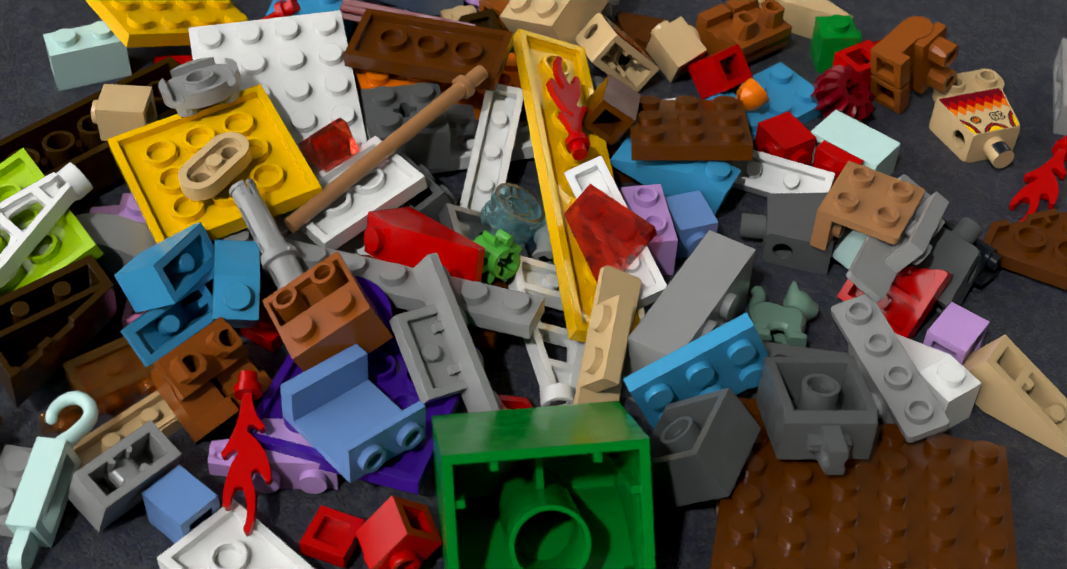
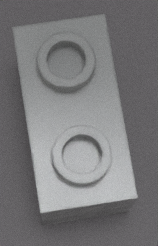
[68,420,182,532]

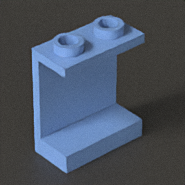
[280,344,426,483]

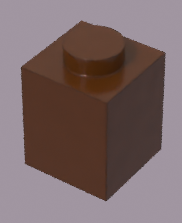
[582,74,641,146]

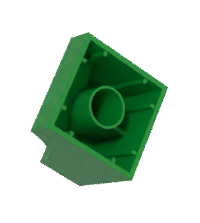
[431,401,656,569]

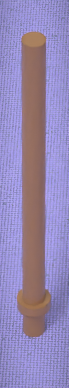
[283,65,488,233]

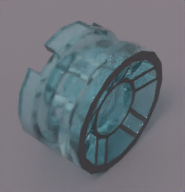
[480,183,545,246]

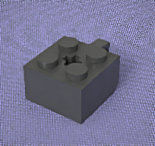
[361,82,475,170]
[756,357,878,475]
[650,387,761,511]

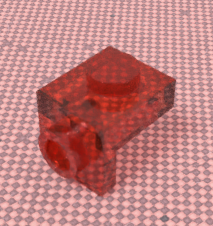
[298,118,360,173]

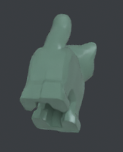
[748,281,819,347]

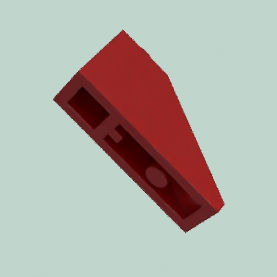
[364,206,485,282]

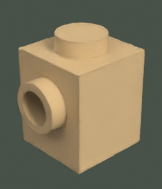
[646,16,707,83]
[91,84,158,141]

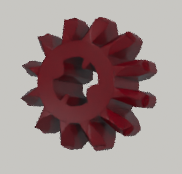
[810,64,876,122]

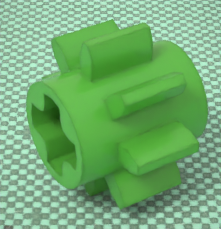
[473,229,522,284]

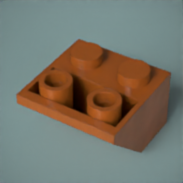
[262,251,393,372]

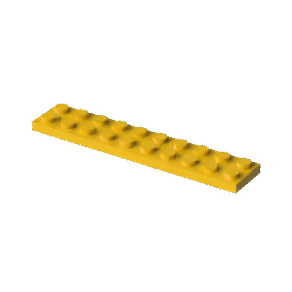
[513,28,645,343]

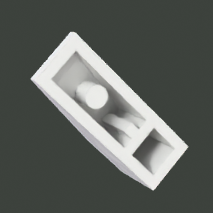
[895,333,982,433]

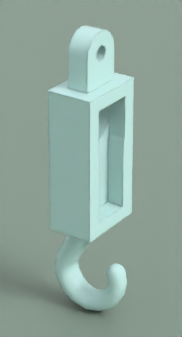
[5,391,99,569]

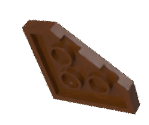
[983,208,1067,290]

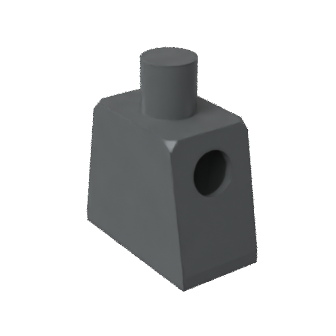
[739,192,833,275]
[907,217,983,316]

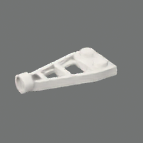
[0,162,93,288]
[508,255,585,407]

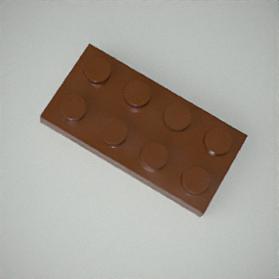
[344,8,513,91]

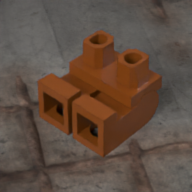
[696,0,792,64]
[871,16,959,115]
[150,316,272,443]

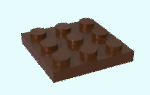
[629,96,753,161]

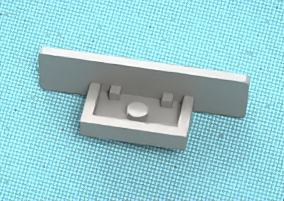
[846,174,949,302]
[389,253,501,413]
[831,294,949,443]

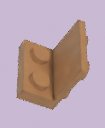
[810,161,925,251]

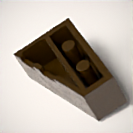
[0,254,118,408]

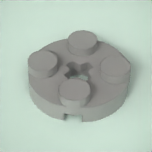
[159,57,242,117]

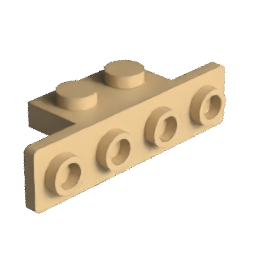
[573,265,641,404]

